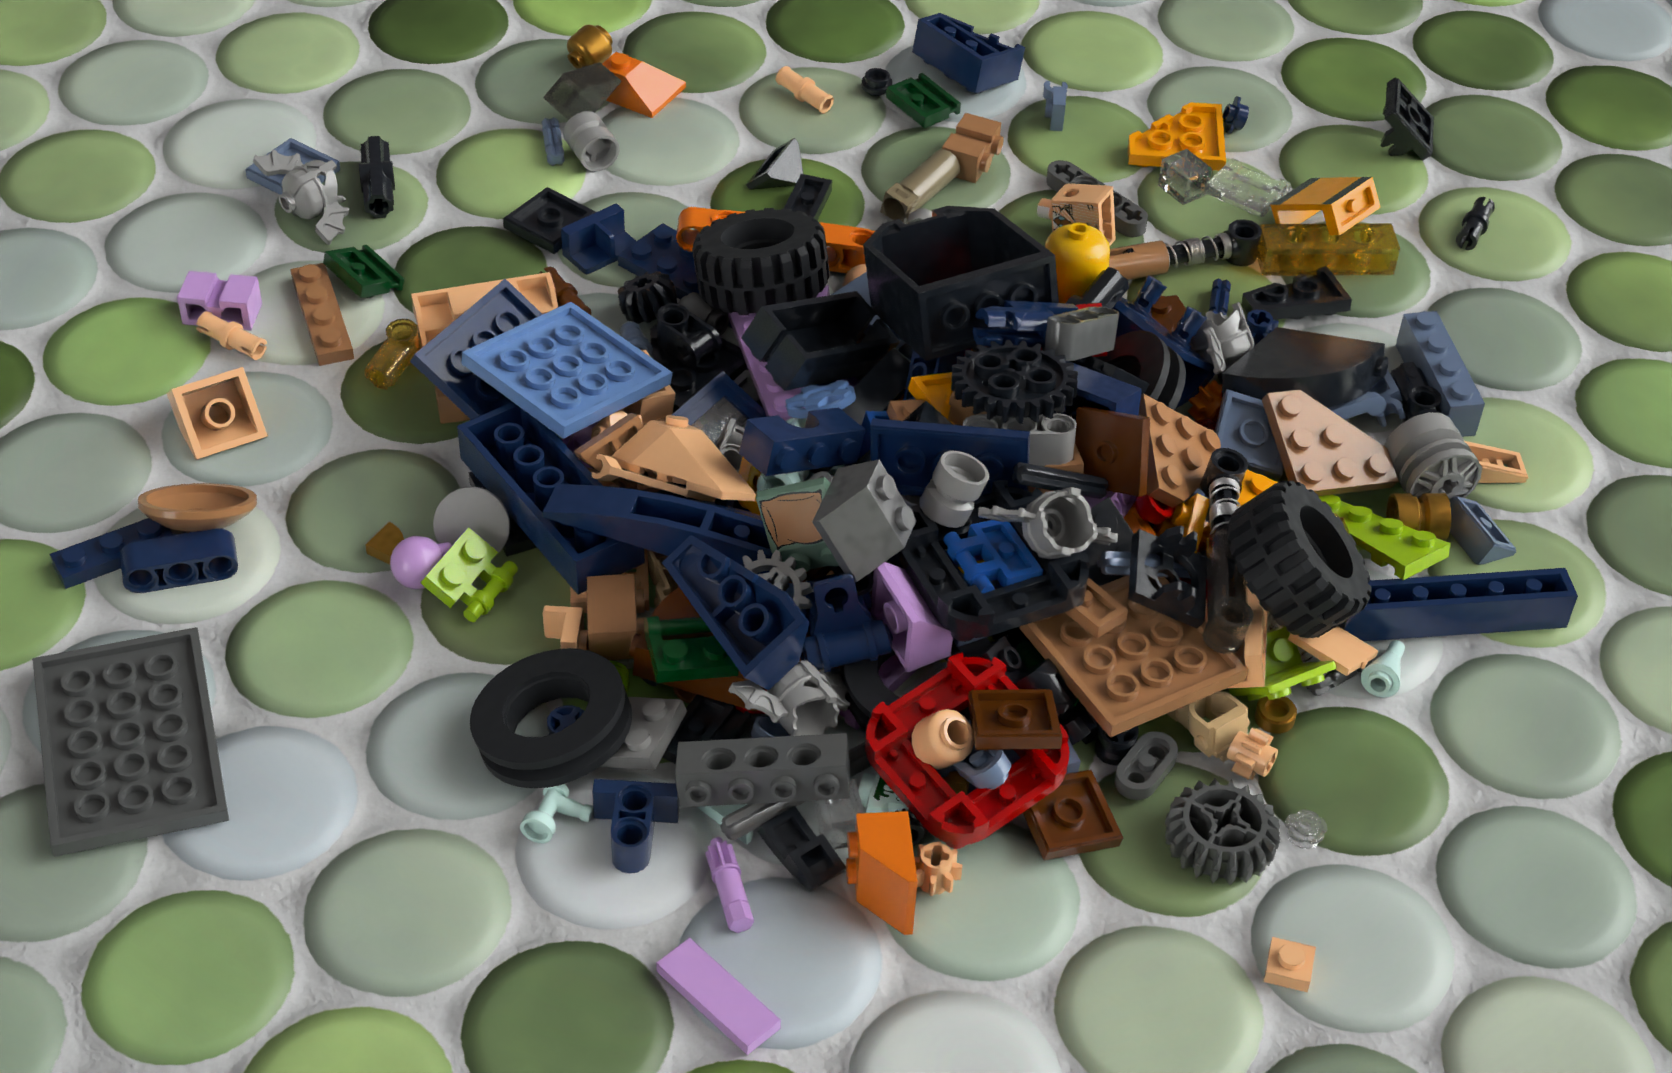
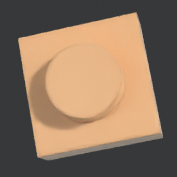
[1264,937,1316,992]

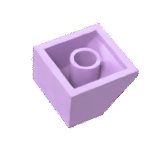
[870,562,953,673]

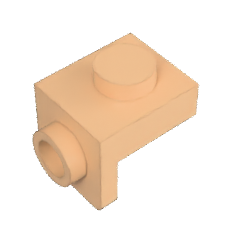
[542,605,589,651]

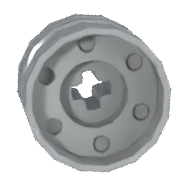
[1384,412,1482,500]

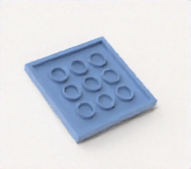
[461,302,672,439]

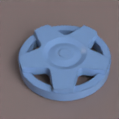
[785,380,856,419]

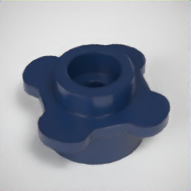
[1223,96,1249,134]

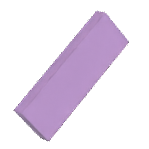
[656,937,781,1055]

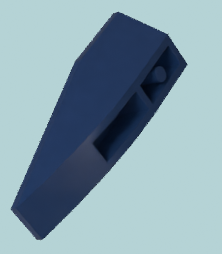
[542,484,772,574]

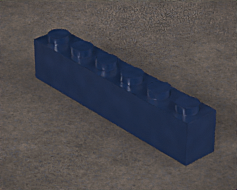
[1338,568,1578,641]

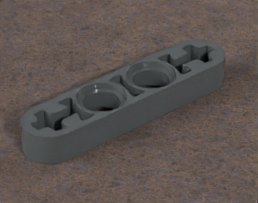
[1046,160,1148,237]

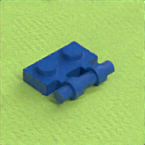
[943,520,1043,594]

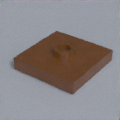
[1075,406,1150,497]
[968,689,1062,750]
[1023,770,1123,860]

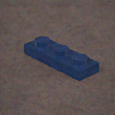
[50,518,174,589]

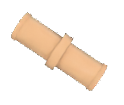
[775,66,834,114]
[196,311,267,360]

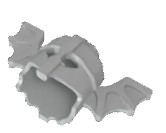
[253,150,349,245]
[1190,302,1254,375]
[978,487,1118,559]
[728,660,850,736]

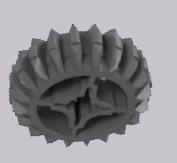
[1165,778,1280,885]

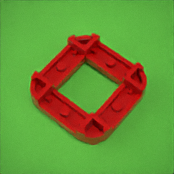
[865,652,1070,849]

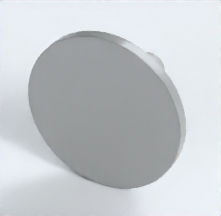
[433,487,510,555]

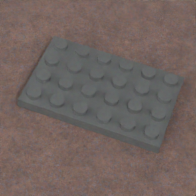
[32,627,229,857]

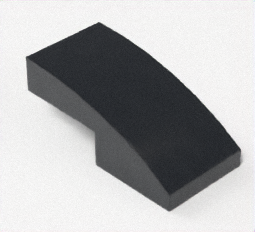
[758,806,846,891]

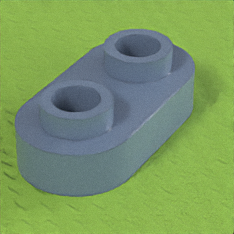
[953,743,1011,789]

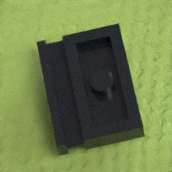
[662,694,752,764]

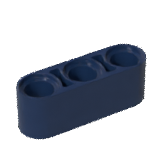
[120,528,238,593]

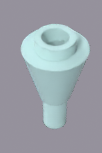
[1361,640,1405,698]

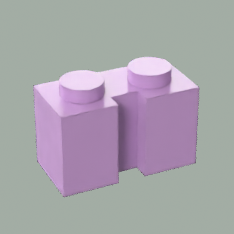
[177,271,262,330]

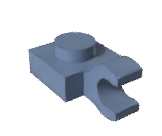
[1043,81,1068,131]

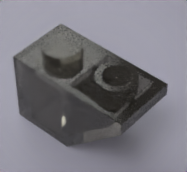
[543,62,621,120]

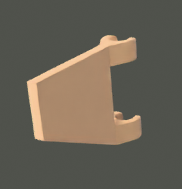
[591,454,716,502]

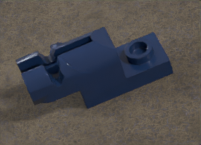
[973,300,1078,348]

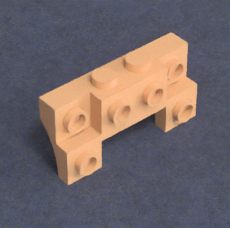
[411,272,558,348]

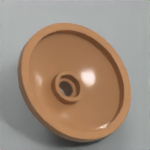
[138,483,257,533]

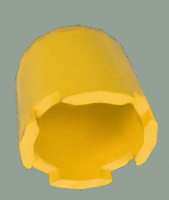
[1045,223,1110,303]

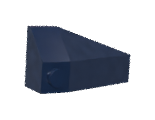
[662,535,810,690]

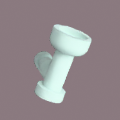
[520,784,593,843]

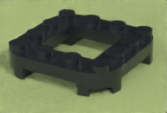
[897,480,1090,642]

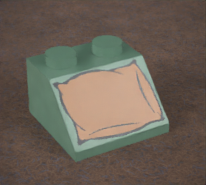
[756,477,839,572]

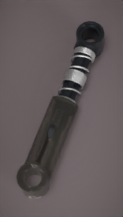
[1200,448,1254,654]

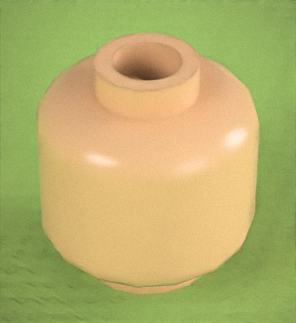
[912,709,974,769]

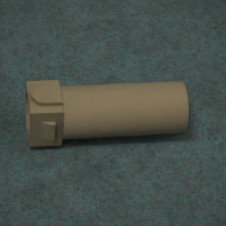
[880,149,960,224]

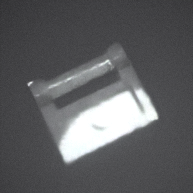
[1205,158,1291,218]

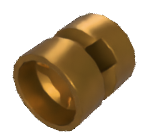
[1386,493,1451,541]

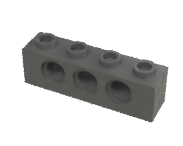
[675,733,850,808]

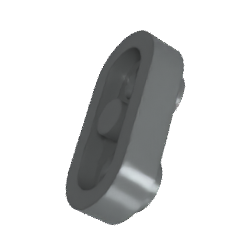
[1114,732,1178,800]

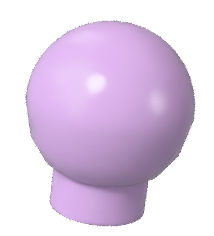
[390,536,452,590]

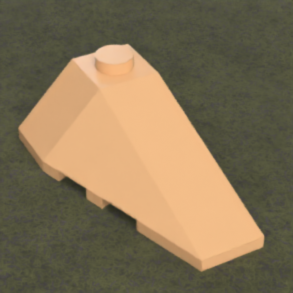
[612,415,756,501]

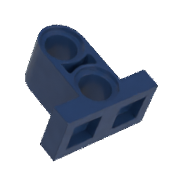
[592,779,680,874]

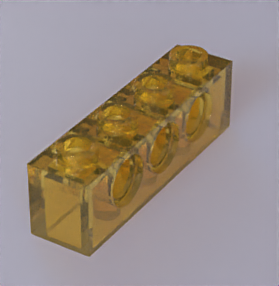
[1257,223,1400,276]

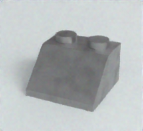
[812,459,916,582]

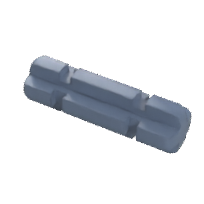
[542,117,565,166]

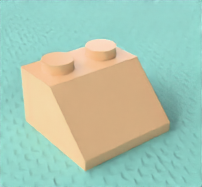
[167,367,268,460]

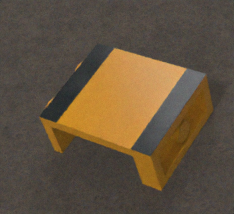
[1270,177,1381,235]

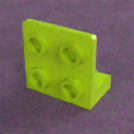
[1229,626,1336,701]

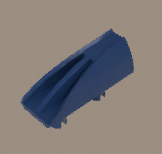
[1112,275,1215,409]

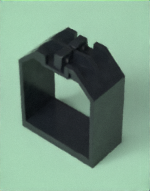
[863,206,1059,361]

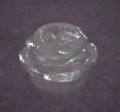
[1285,809,1327,849]

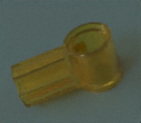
[364,319,421,390]

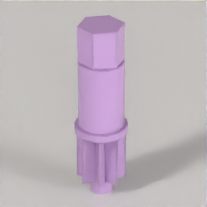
[705,837,754,933]

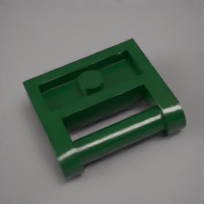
[644,616,739,683]

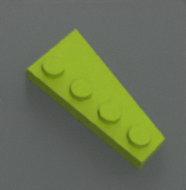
[1319,495,1450,580]

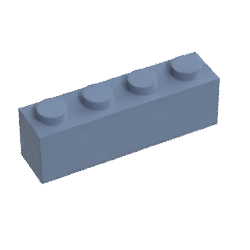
[1395,311,1485,437]

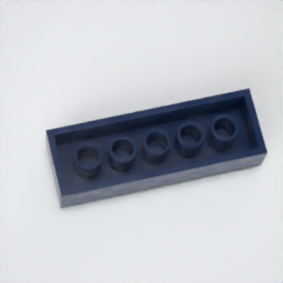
[457,402,645,595]

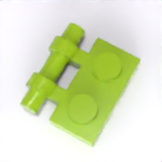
[420,527,518,622]

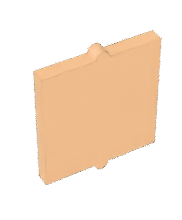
[1288,626,1378,676]

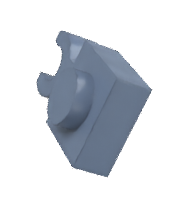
[1369,370,1405,427]

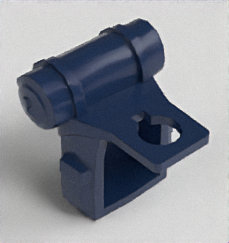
[800,574,893,673]

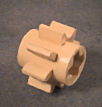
[1227,728,1278,780]
[914,841,963,896]

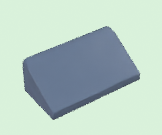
[1449,496,1517,565]

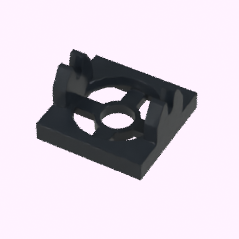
[1381,77,1434,160]
[1128,525,1207,629]

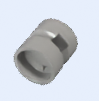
[563,111,620,171]
[919,451,989,528]

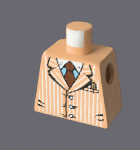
[1037,183,1116,246]

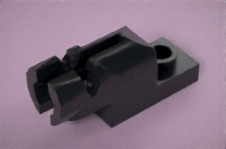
[977,636,1098,745]

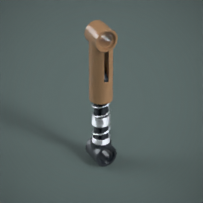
[1109,219,1262,280]

